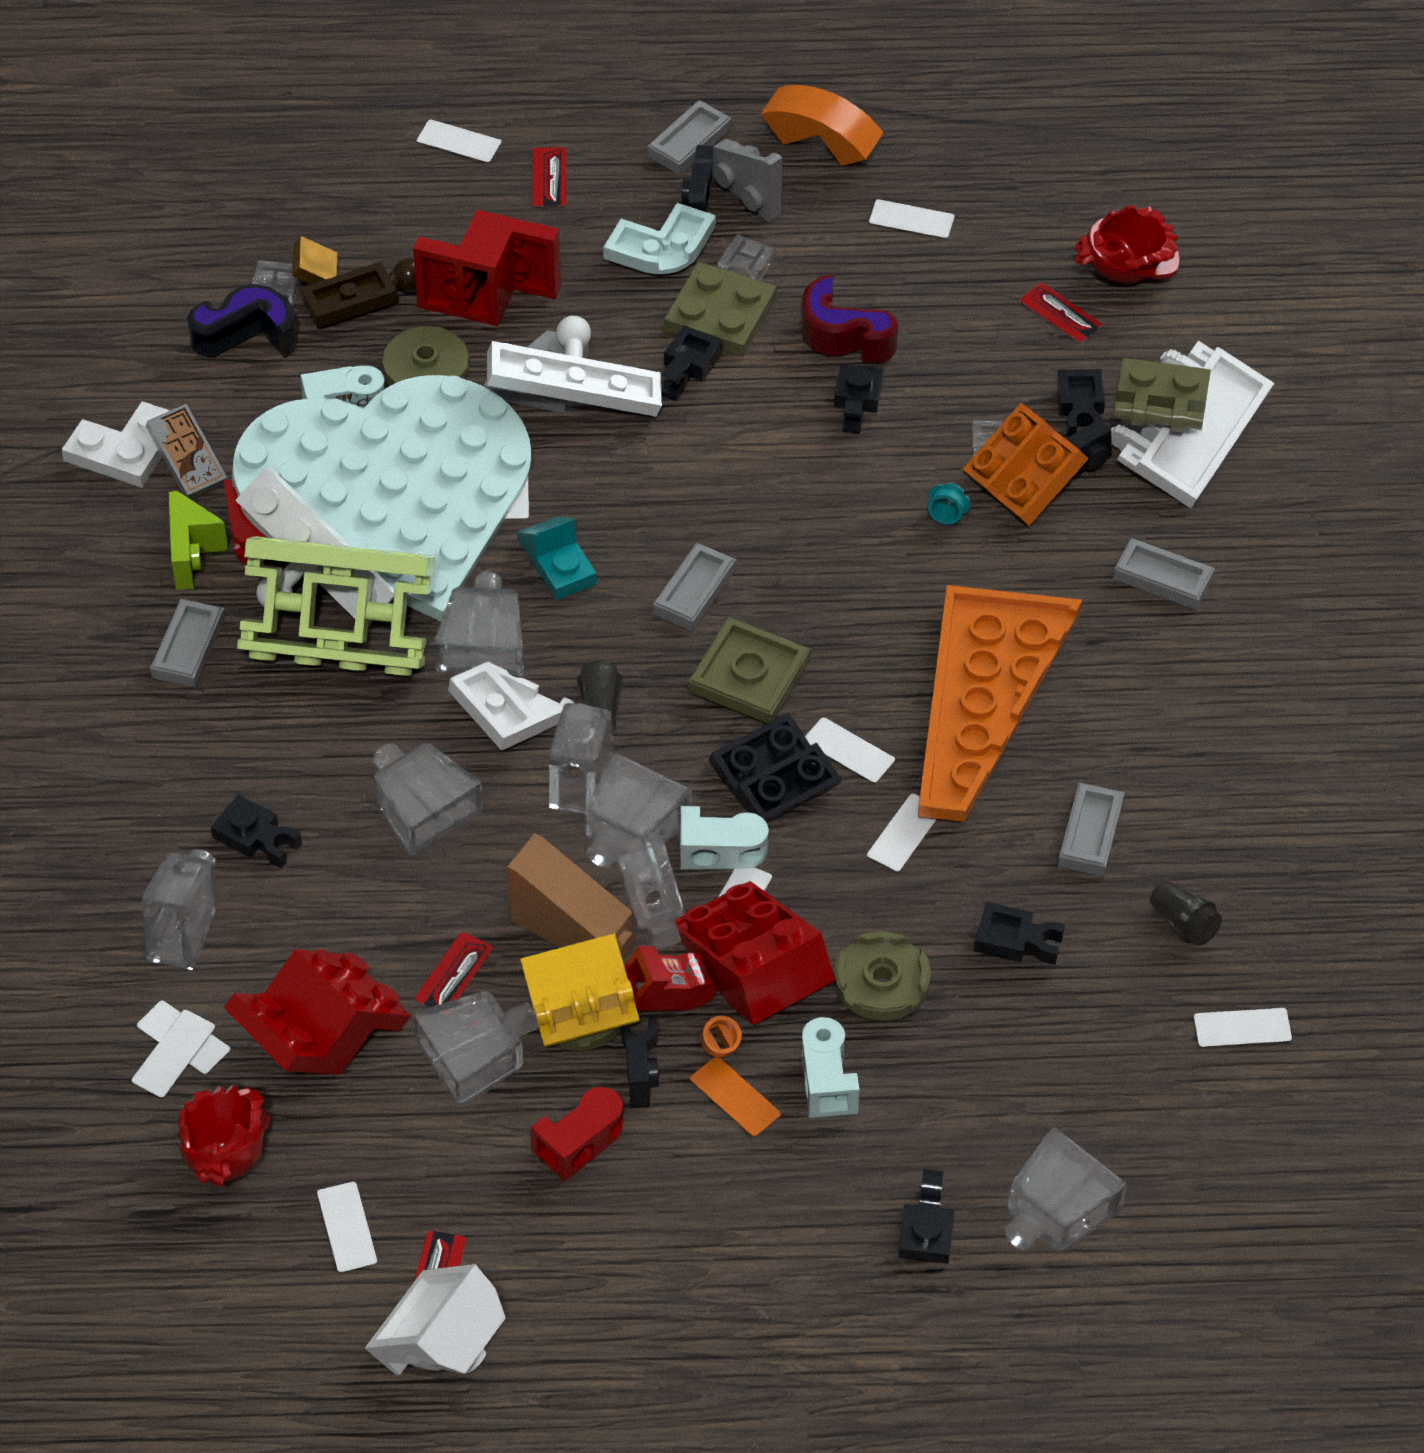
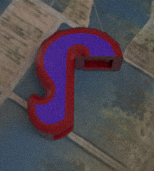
[801,274,898,363]

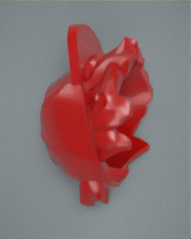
[1075,205,1180,285]
[178,1085,271,1187]

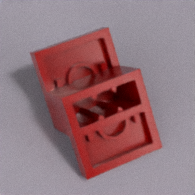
[413,210,561,326]
[224,949,411,1075]

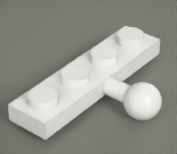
[487,315,662,417]
[236,467,395,627]

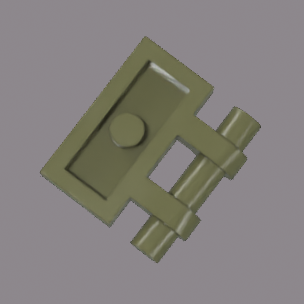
[1114,358,1211,432]

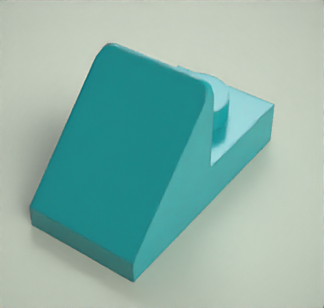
[517,516,597,601]

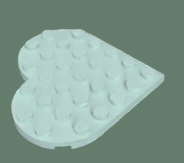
[232,375,531,622]

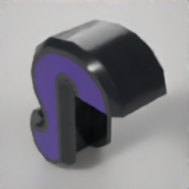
[187,284,297,357]

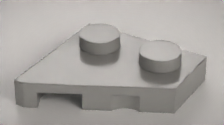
[712,139,782,222]

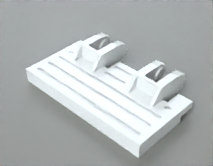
[1111,341,1274,508]

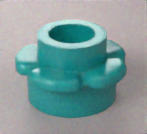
[927,483,971,525]

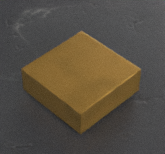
[292,236,337,284]

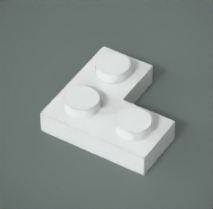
[62,401,170,488]

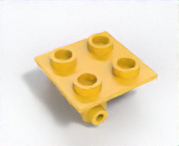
[520,933,640,1047]

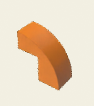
[760,85,884,166]

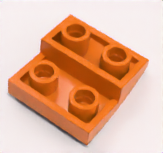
[963,403,1089,526]

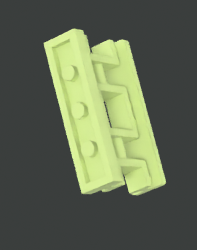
[237,536,436,676]

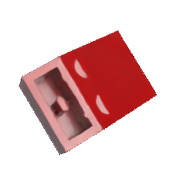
[669,881,835,1025]

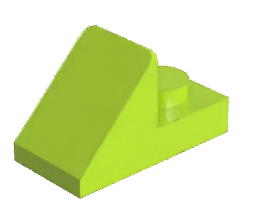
[169,491,228,590]

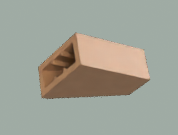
[507,833,636,960]

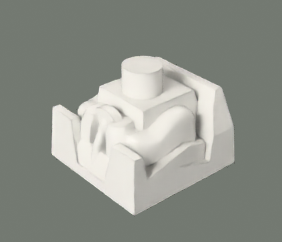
[365,1264,506,1375]

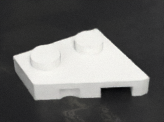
[448,661,576,751]

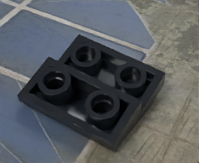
[709,713,842,823]

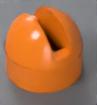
[700,1016,742,1058]

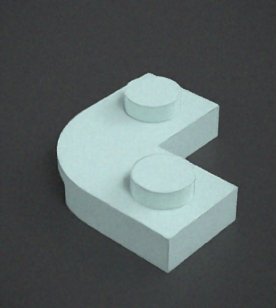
[603,203,716,274]

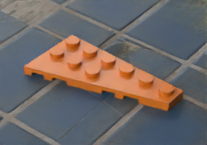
[918,585,1083,822]

